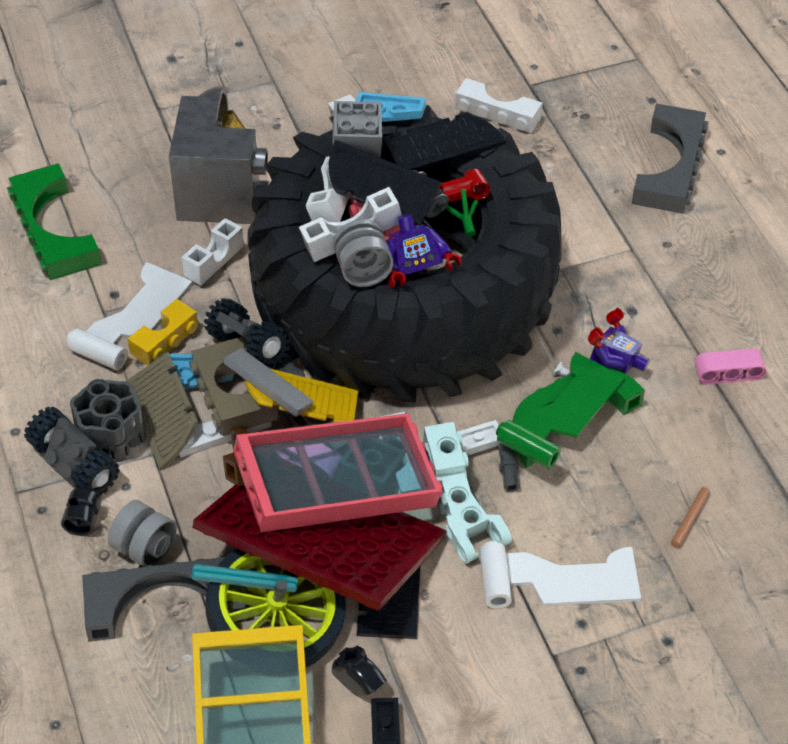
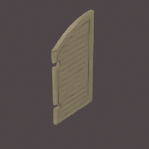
[126,352,199,470]

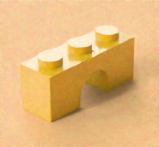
[127,299,199,366]

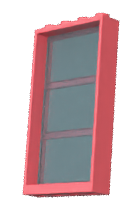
[233,413,442,532]

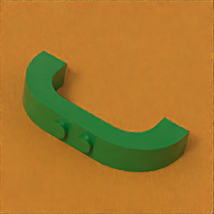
[513,368,645,468]

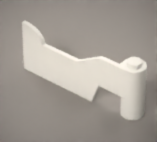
[66,262,192,371]
[480,541,641,609]

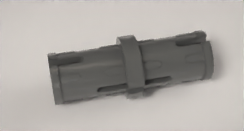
[498,444,520,492]

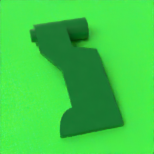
[496,352,625,470]

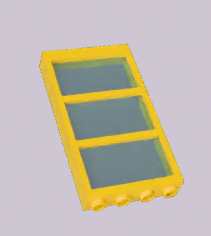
[192,625,311,744]

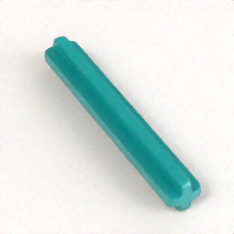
[192,564,298,592]

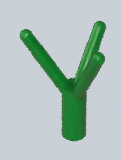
[445,189,478,237]

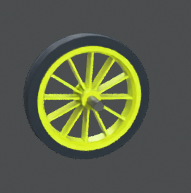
[206,548,346,673]

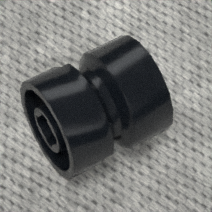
[61,488,102,536]

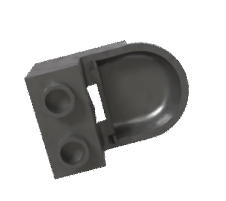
[169,86,270,224]

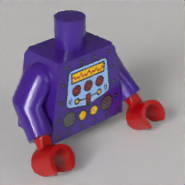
[386,214,461,288]
[588,308,650,374]

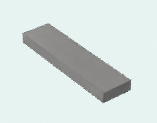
[224,348,313,417]

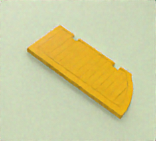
[244,368,358,423]

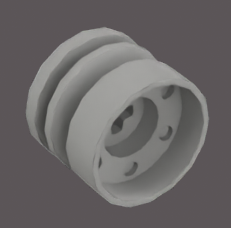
[333,220,394,287]

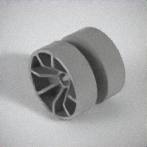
[108,500,177,567]

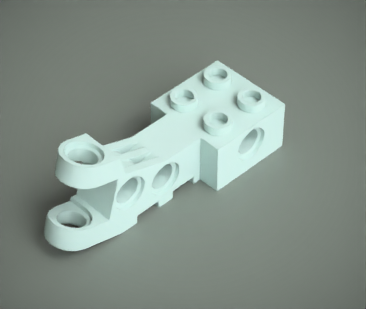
[423,422,512,564]

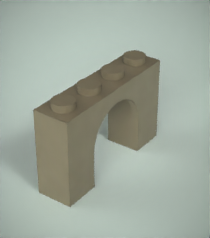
[189,336,279,436]

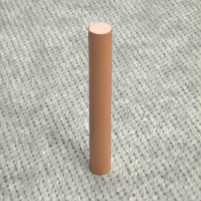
[671,487,710,548]

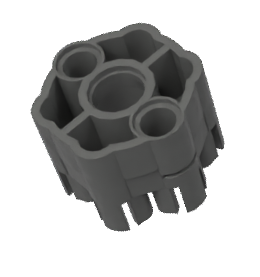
[70,379,146,462]

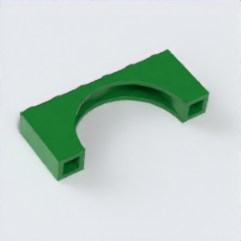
[7,163,102,280]

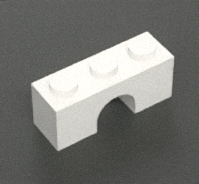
[181,218,244,286]

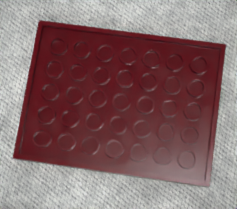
[192,455,447,611]

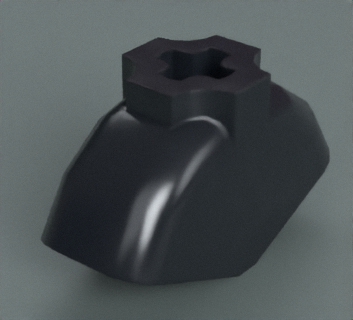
[331,645,387,695]

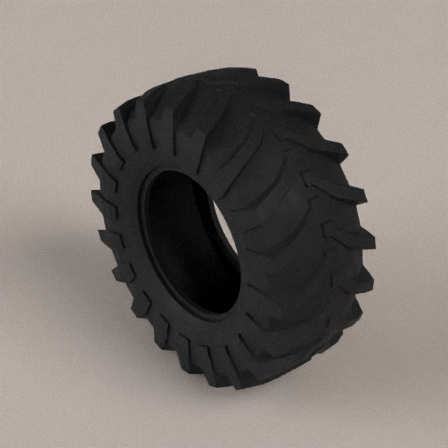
[247,105,562,402]

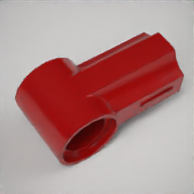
[440,169,490,203]

